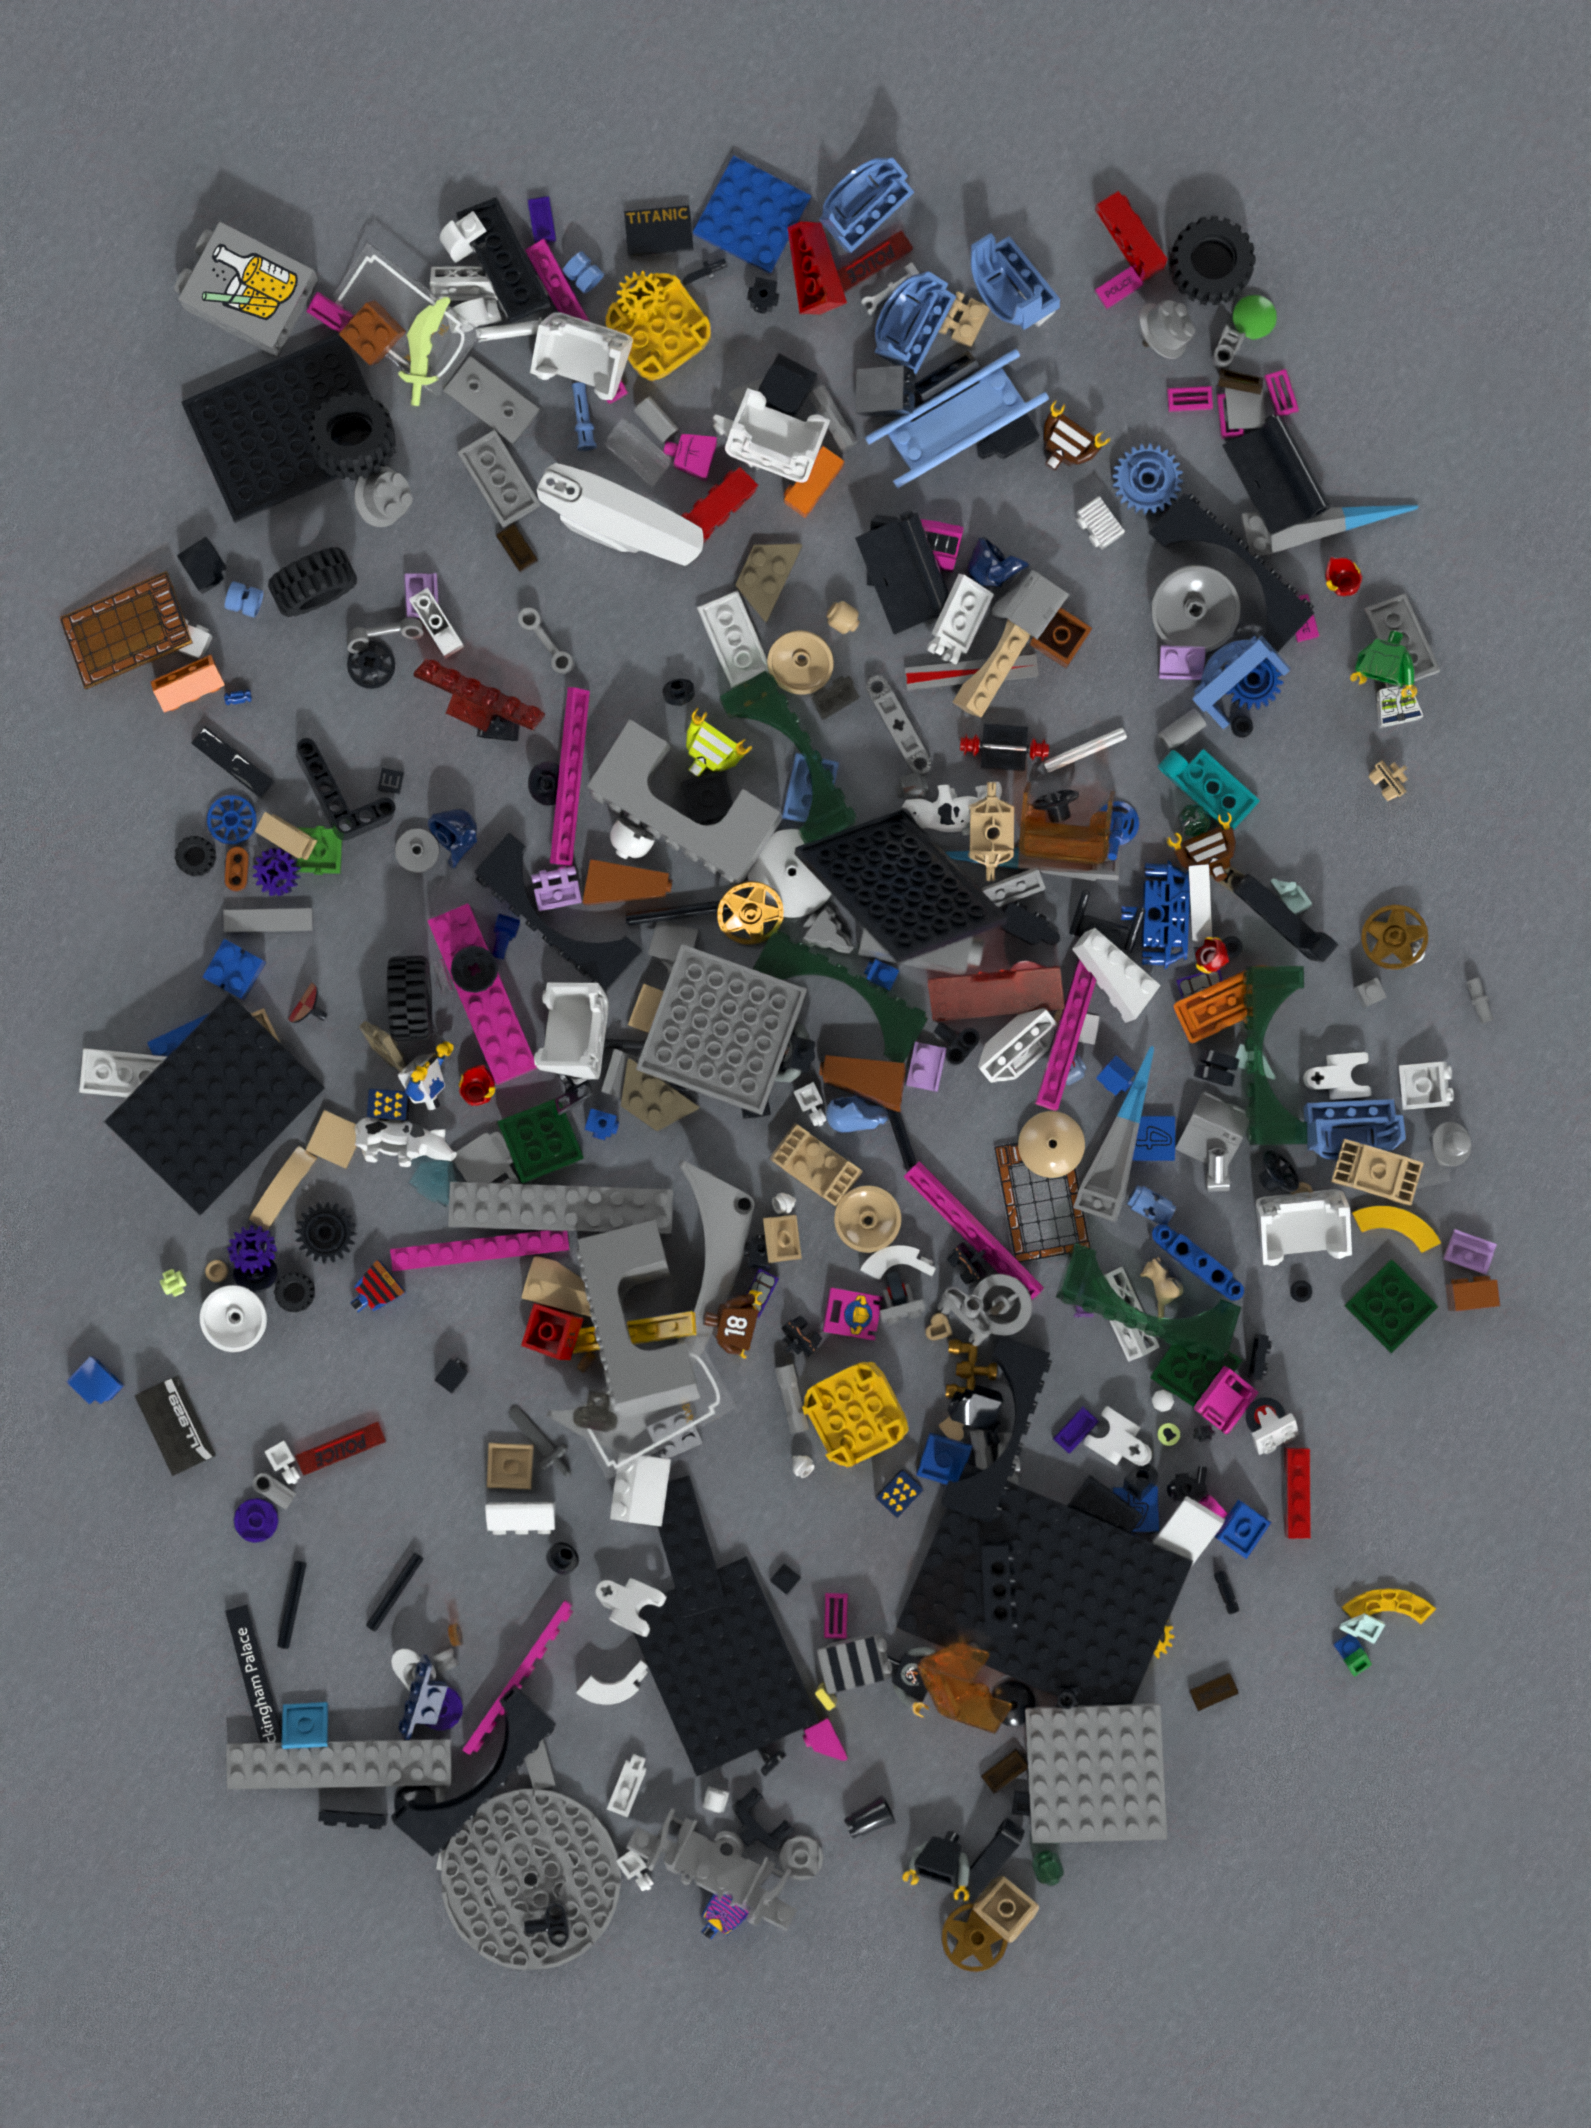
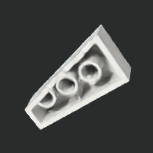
[1073,928,1161,1023]

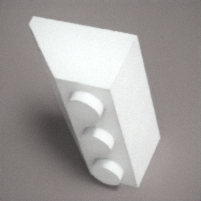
[610,1452,671,1526]
[486,1502,556,1535]

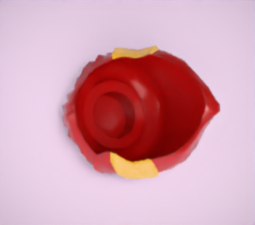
[1324,557,1363,597]
[1195,937,1229,974]
[458,1065,495,1106]

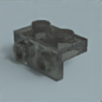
[811,676,860,720]

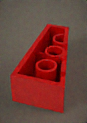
[1095,191,1168,282]
[788,221,847,315]
[681,467,759,543]

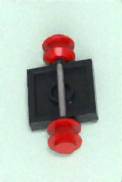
[960,724,1049,772]

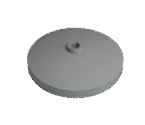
[1151,565,1240,653]

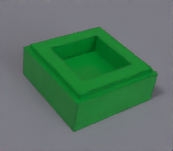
[1343,1648,1372,1677]

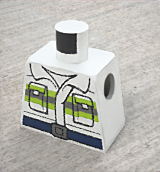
[1376,682,1423,728]

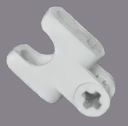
[1303,1052,1372,1100]
[1083,1406,1152,1466]
[596,1578,666,1637]

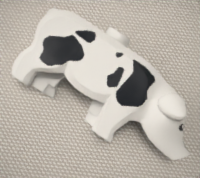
[901,782,1002,835]
[354,1117,457,1167]

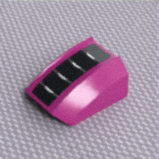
[920,519,964,573]

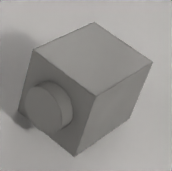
[1353,977,1386,1008]

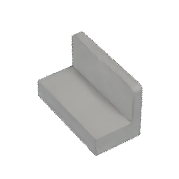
[601,1049,640,1098]

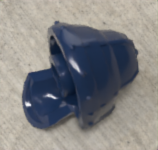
[967,537,1029,588]
[428,809,477,869]

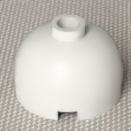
[610,818,655,859]

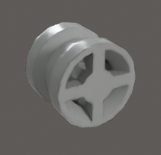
[432,1648,459,1673]

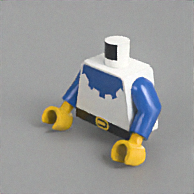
[398,1041,454,1110]

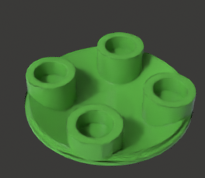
[1232,295,1277,340]

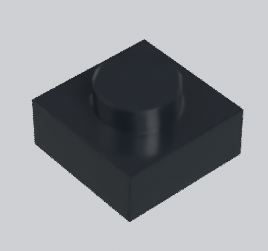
[770,1564,801,1595]

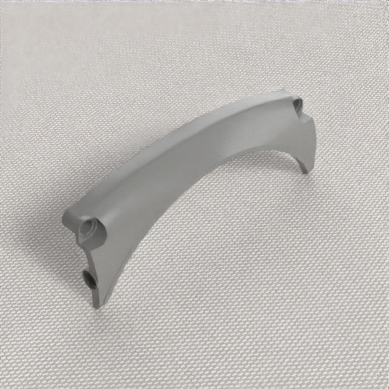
[546,1159,754,1452]

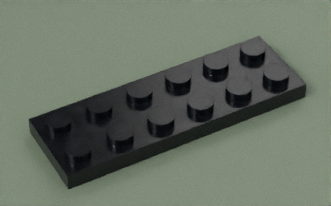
[456,197,550,323]
[658,1476,727,1618]

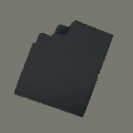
[177,537,227,594]
[948,1385,1004,1432]

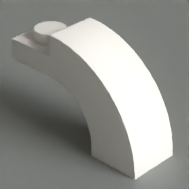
[860,1245,936,1280]
[576,1659,648,1704]

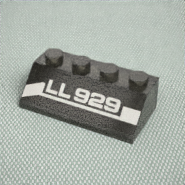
[134,1375,216,1476]

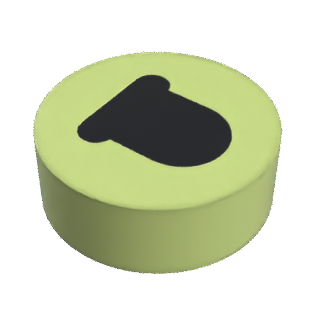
[1157,1423,1180,1446]

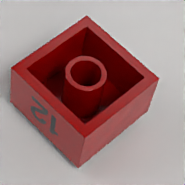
[521,1303,584,1360]

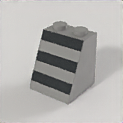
[817,1633,892,1694]

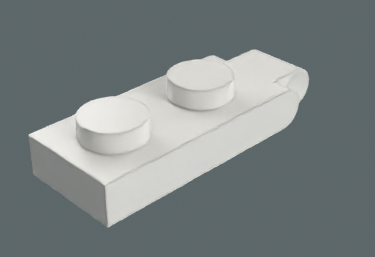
[607,1754,647,1817]

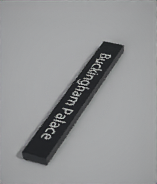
[225,1604,282,1742]

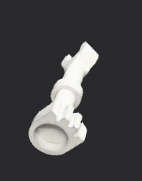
[861,262,920,315]

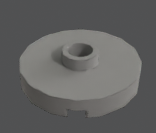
[395,828,440,873]

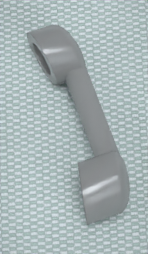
[518,608,574,674]
[346,617,423,653]

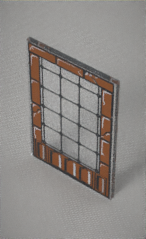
[992,1140,1093,1263]

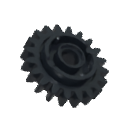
[295,1202,357,1263]

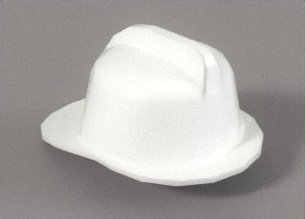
[391,1649,436,1692]

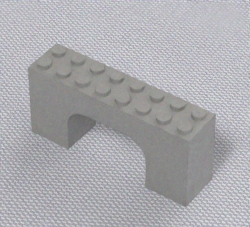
[587,719,783,886]
[575,1220,700,1419]

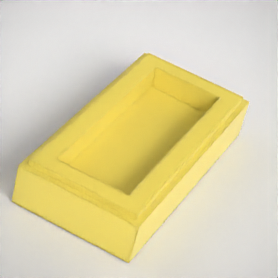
[816,1682,837,1711]

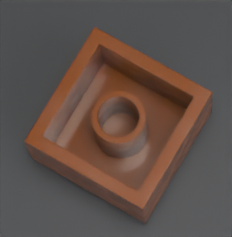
[339,300,406,365]
[1029,607,1092,669]
[1445,1275,1500,1311]

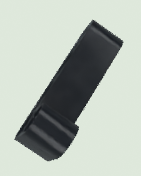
[953,1817,1025,1904]

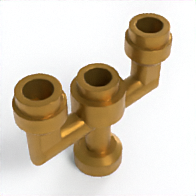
[945,1339,997,1399]

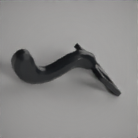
[555,1073,593,1115]

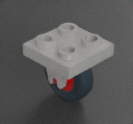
[880,1271,925,1325]

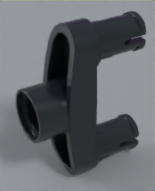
[732,1787,794,1852]

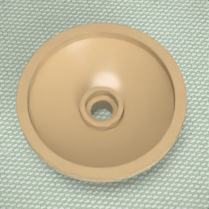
[767,630,834,694]
[1018,1111,1085,1178]
[834,1186,901,1253]

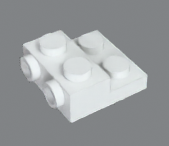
[1399,1062,1454,1110]

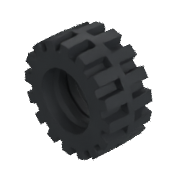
[174,836,216,877]
[274,1272,315,1312]

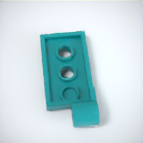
[1157,749,1260,830]

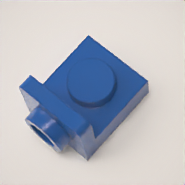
[864,958,899,991]

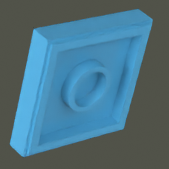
[282,1702,328,1749]

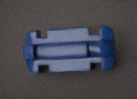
[224,689,252,705]

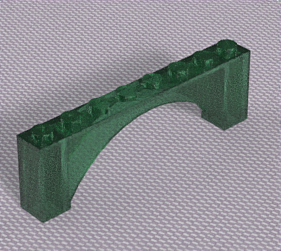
[719,670,857,844]
[752,931,928,1063]
[1243,966,1307,1145]
[1056,1243,1241,1361]

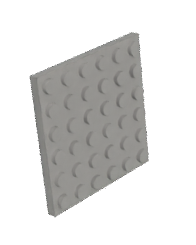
[636,944,807,1115]
[1025,1703,1167,1843]

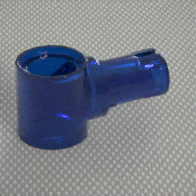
[492,914,521,960]

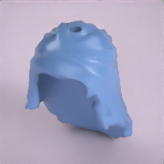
[826,1095,889,1133]

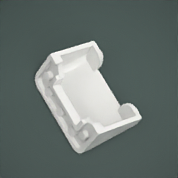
[530,312,633,400]
[725,388,830,482]
[534,982,609,1079]
[1256,1189,1352,1266]

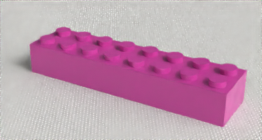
[427,903,538,1085]

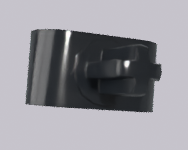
[477,714,521,741]
[934,1022,980,1066]
[524,1900,570,1946]

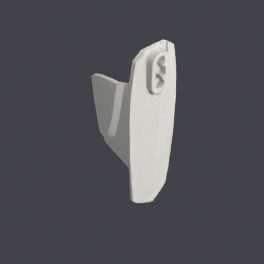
[537,463,703,566]

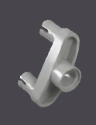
[937,1287,993,1346]

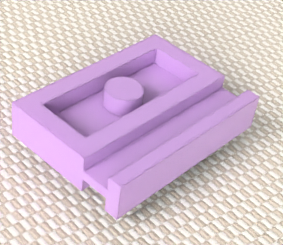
[404,573,439,619]
[1159,645,1205,680]
[906,1042,947,1092]
[1443,1229,1497,1275]

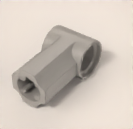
[1205,1148,1230,1192]
[253,1472,297,1510]

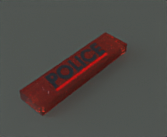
[837,230,913,293]
[295,1421,387,1476]

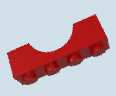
[1284,1448,1311,1539]

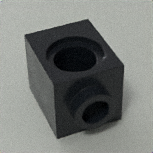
[434,1358,469,1394]
[1123,1464,1158,1502]

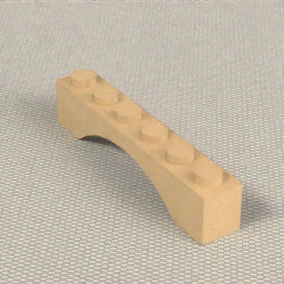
[953,619,1031,717]

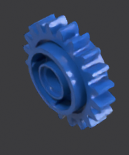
[1224,655,1283,710]

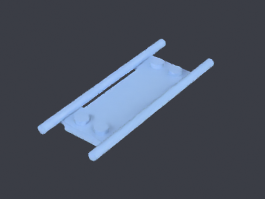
[864,349,1049,488]

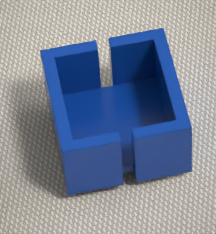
[203,939,266,1001]

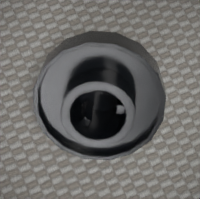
[662,678,695,706]
[546,1542,579,1575]

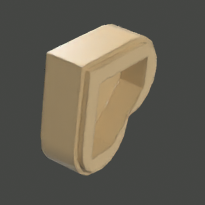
[925,1313,953,1341]
[938,1416,964,1441]

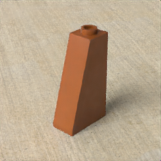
[582,859,673,906]
[819,1055,906,1112]

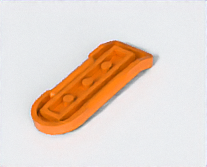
[1174,965,1283,1043]

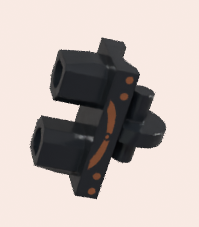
[947,1242,987,1284]
[781,1315,822,1357]

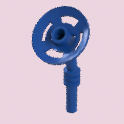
[1095,801,1139,860]

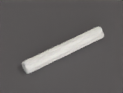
[1044,728,1127,772]

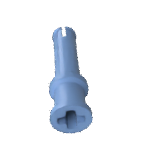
[572,382,597,451]

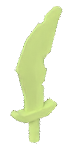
[398,297,451,406]

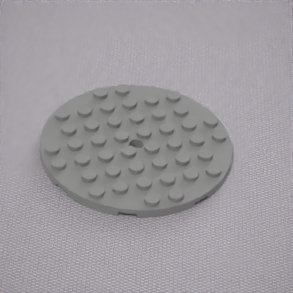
[441,1788,621,1970]

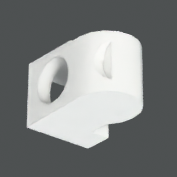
[702,1786,729,1813]

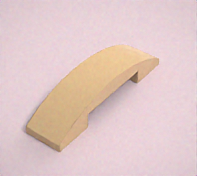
[249,1146,317,1231]

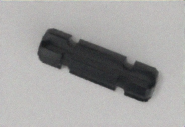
[1214,1571,1239,1614]

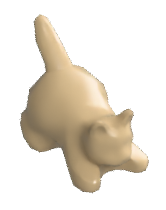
[1140,1257,1184,1322]

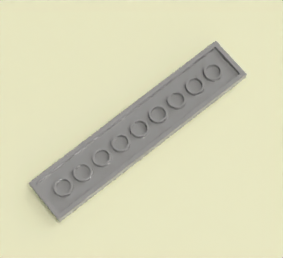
[448,1182,673,1235]
[226,1739,452,1789]

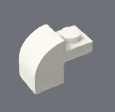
[440,211,486,263]
[447,298,502,333]

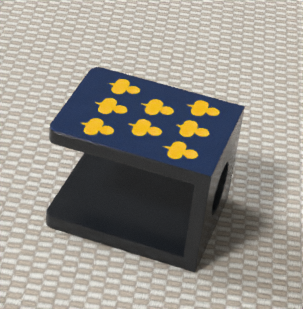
[367,1089,410,1121]
[875,1469,923,1518]

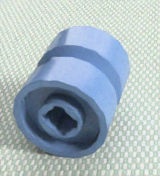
[563,251,604,294]
[225,581,263,618]

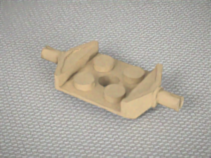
[968,782,1014,881]

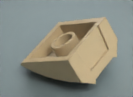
[973,1876,1039,1943]

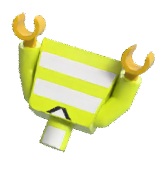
[686,708,752,777]

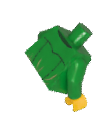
[1350,631,1417,698]

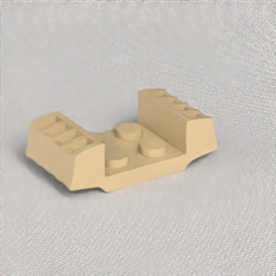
[769,1123,863,1207]
[1331,1139,1424,1206]

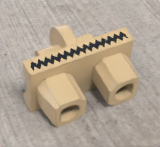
[1368,760,1408,801]

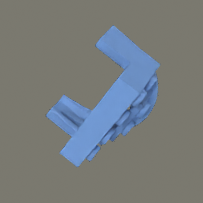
[819,157,914,253]
[971,233,1060,330]
[874,271,956,374]
[1192,635,1291,729]
[1303,1099,1406,1161]

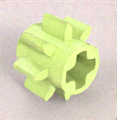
[160,1269,187,1297]

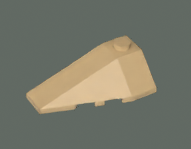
[521,1255,591,1317]

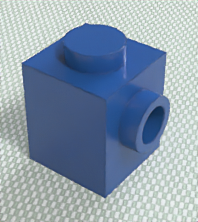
[1096,1056,1136,1096]
[584,1108,620,1141]

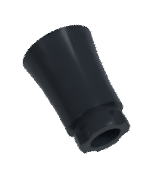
[844,1795,896,1839]

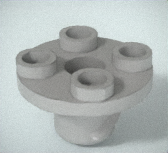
[1429,1122,1471,1167]

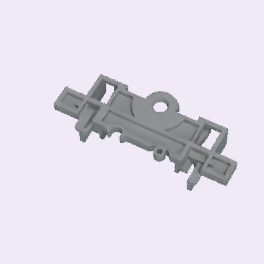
[627,1808,797,1931]

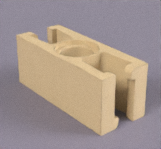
[255,812,317,860]

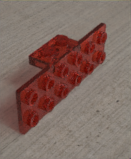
[413,659,546,732]
[928,966,1065,1022]

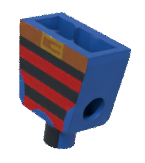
[350,1260,407,1313]

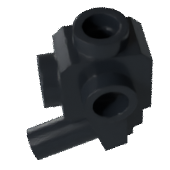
[1167,1466,1208,1502]

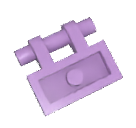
[531,866,582,912]

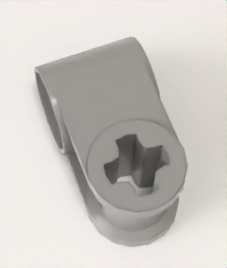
[1211,324,1246,369]

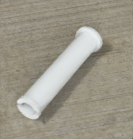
[476,317,542,342]

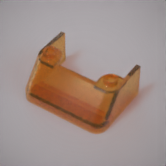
[1019,782,1115,864]
[917,1642,1012,1734]

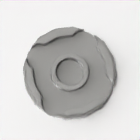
[779,1834,823,1881]

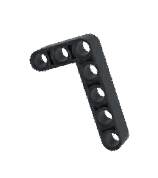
[296,738,396,841]
[1233,873,1338,962]

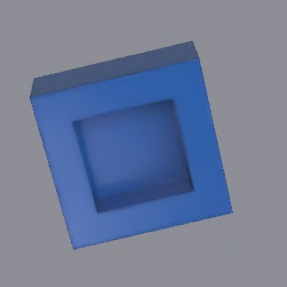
[1333,1633,1365,1660]

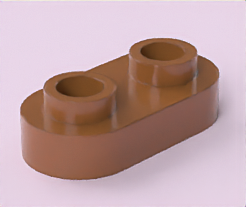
[225,847,249,892]

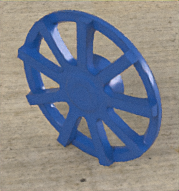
[207,795,257,845]

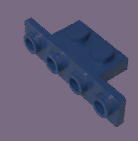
[398,1654,448,1740]

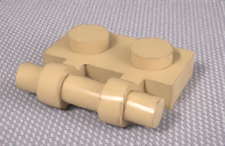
[938,291,990,348]

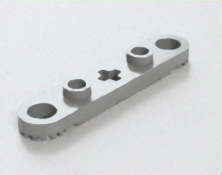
[866,675,931,775]

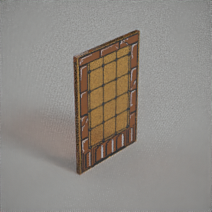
[59,571,193,690]

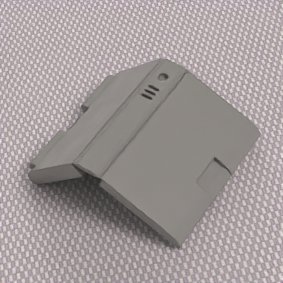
[991,569,1069,639]
[1175,1091,1252,1165]

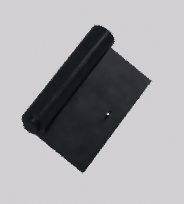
[1222,414,1331,536]
[855,510,949,635]

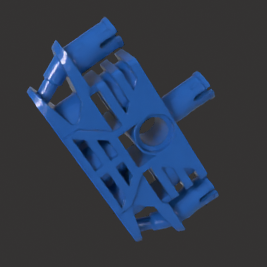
[1121,860,1190,970]
[1152,1224,1244,1301]

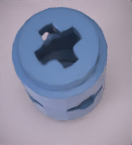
[1127,1185,1176,1225]

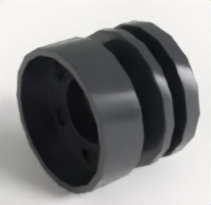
[450,946,498,993]

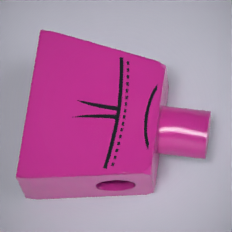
[663,434,717,482]

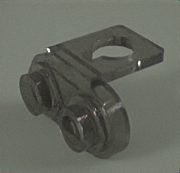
[573,1390,618,1432]

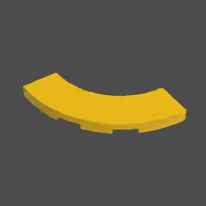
[1351,1206,1441,1253]
[1341,1588,1436,1624]

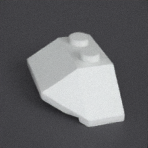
[978,1008,1058,1083]

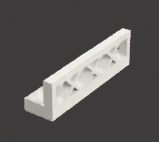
[430,266,498,301]
[1091,1267,1160,1362]

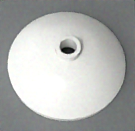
[200,1285,267,1352]

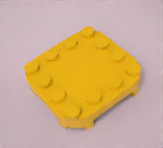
[605,272,711,381]
[802,1362,909,1468]

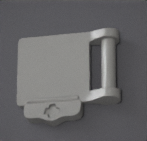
[453,1132,521,1184]

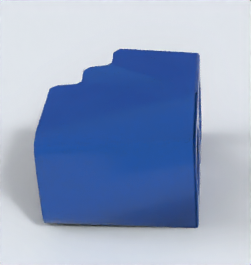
[66,1356,125,1404]

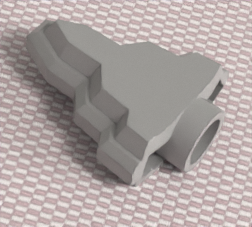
[801,906,854,953]

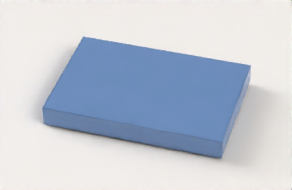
[782,753,839,827]

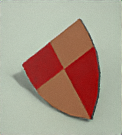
[287,983,327,1023]

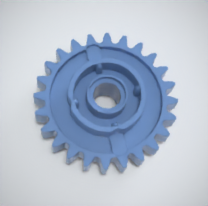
[1112,444,1183,515]

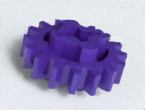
[253,848,301,896]
[227,1225,277,1274]

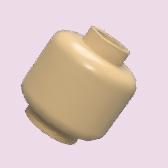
[826,601,860,634]

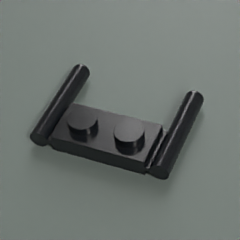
[1069,890,1146,952]

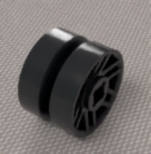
[1193,1049,1240,1087]

